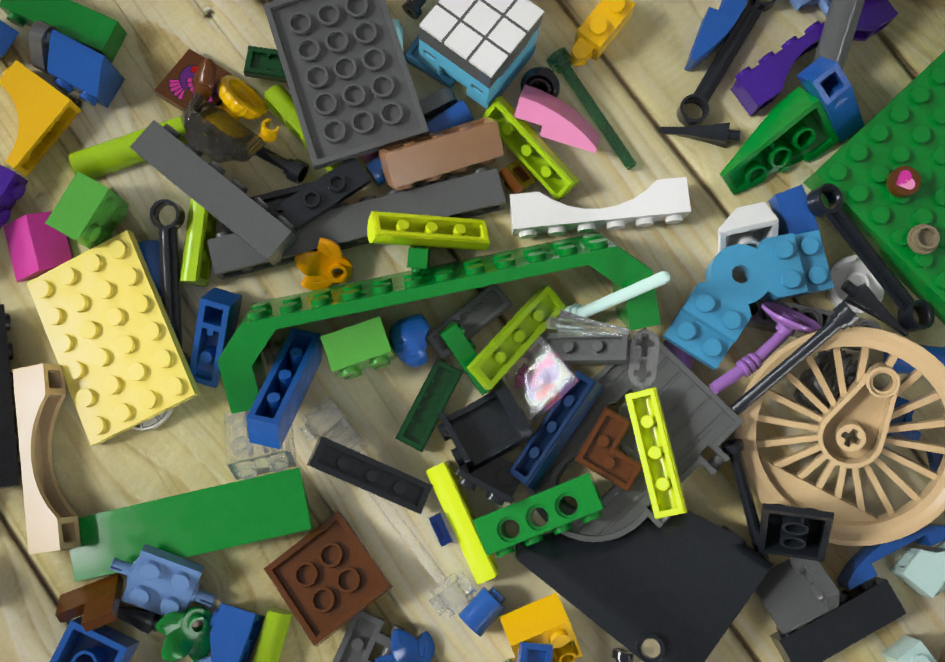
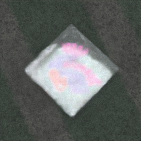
[502,336,579,422]

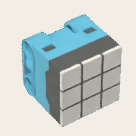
[418,0,544,109]

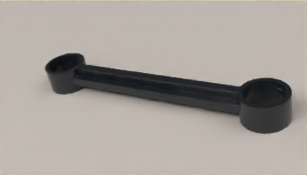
[677,0,776,126]
[807,183,935,332]
[150,199,191,366]

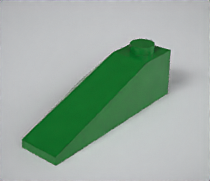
[720,87,839,195]

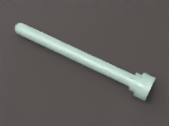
[562,271,670,329]

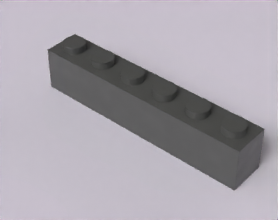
[130,120,298,266]

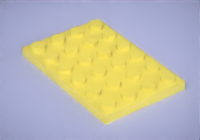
[27,230,200,446]

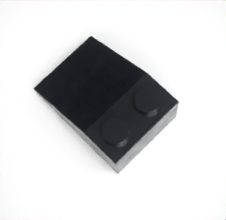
[758,503,834,562]

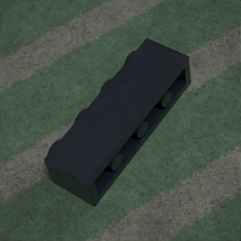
[770,576,907,662]

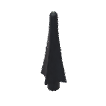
[659,122,740,148]
[840,280,909,336]
[117,605,161,635]

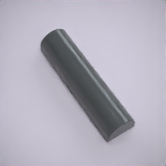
[805,0,865,91]

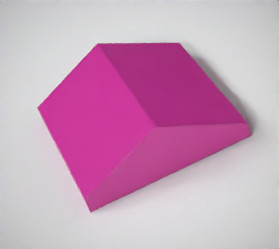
[3,211,74,282]

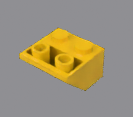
[499,592,583,662]

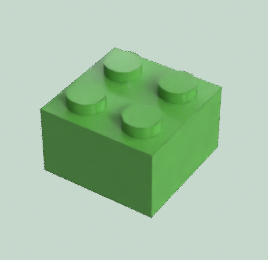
[45,171,129,249]
[320,316,396,380]

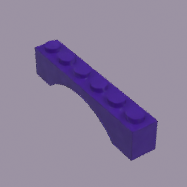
[730,0,898,117]

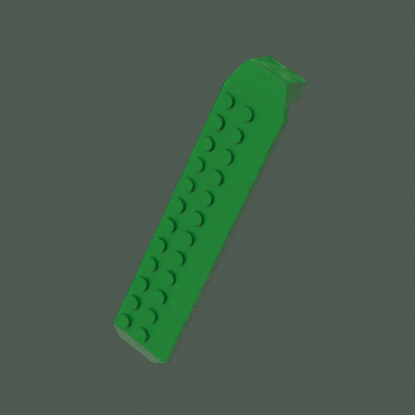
[217,232,661,414]

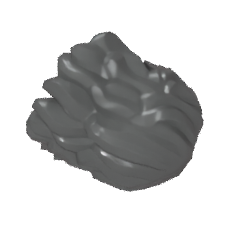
[794,348,859,415]

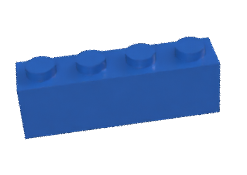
[246,328,322,449]

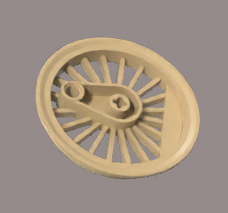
[735,326,945,546]

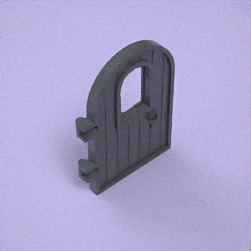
[527,328,744,542]

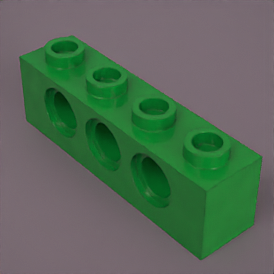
[473,473,606,558]

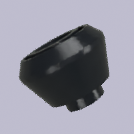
[520,66,560,97]

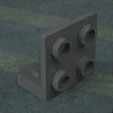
[755,557,840,634]

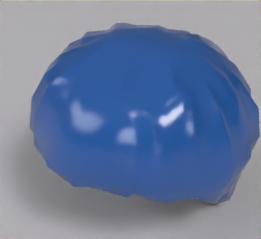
[390,313,430,368]

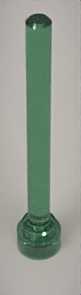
[546,47,637,170]

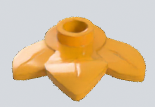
[294,238,353,290]

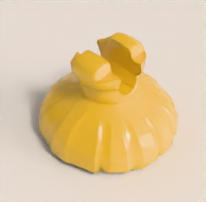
[215,75,267,129]

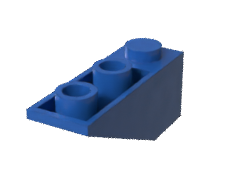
[796,56,864,144]

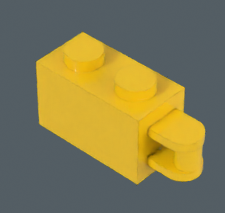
[570,0,635,67]

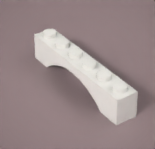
[508,177,691,239]

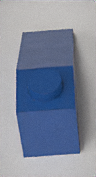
[189,287,243,388]
[210,603,265,662]

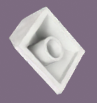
[718,202,779,279]

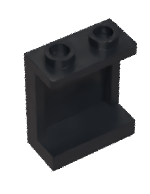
[437,378,533,473]

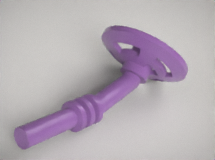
[709,302,822,394]

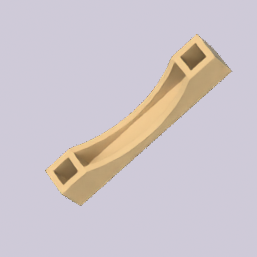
[13,363,81,554]

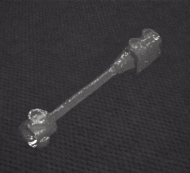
[300,396,477,617]

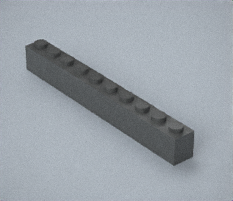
[207,167,506,280]

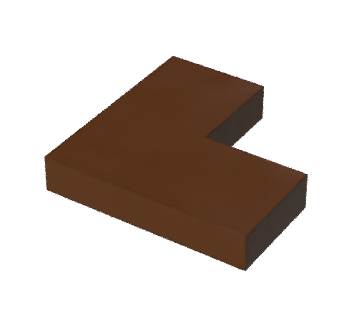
[574,407,643,493]
[55,573,124,632]

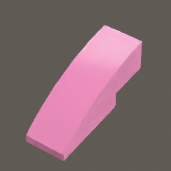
[514,84,600,153]

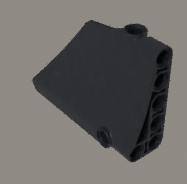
[515,505,773,662]

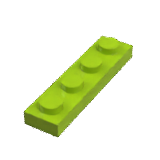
[466,285,566,390]

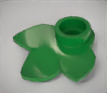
[155,606,212,661]

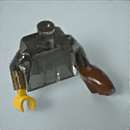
[182,58,280,163]

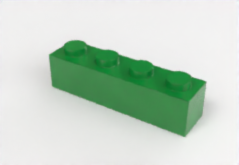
[407,246,431,272]
[438,321,490,396]

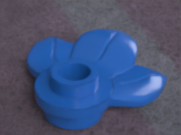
[375,629,435,662]

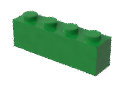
[0,0,127,63]

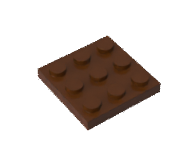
[264,511,393,646]

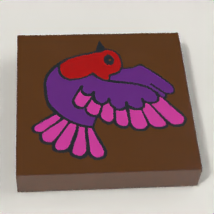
[154,49,236,124]

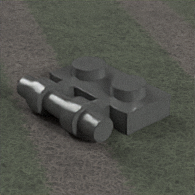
[333,610,405,662]

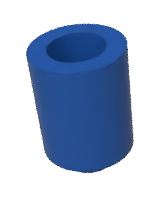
[459,586,506,637]

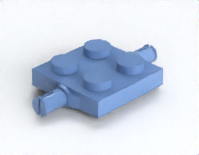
[109,544,216,616]

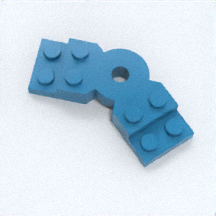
[662,230,834,370]

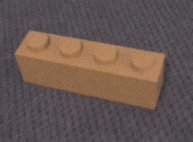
[378,117,504,190]

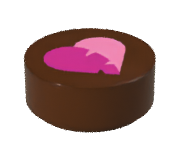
[886,166,921,198]

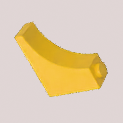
[0,60,81,177]

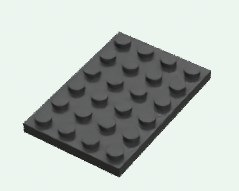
[263,0,429,170]

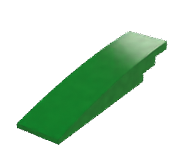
[69,467,313,582]

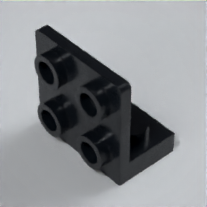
[455,456,520,506]

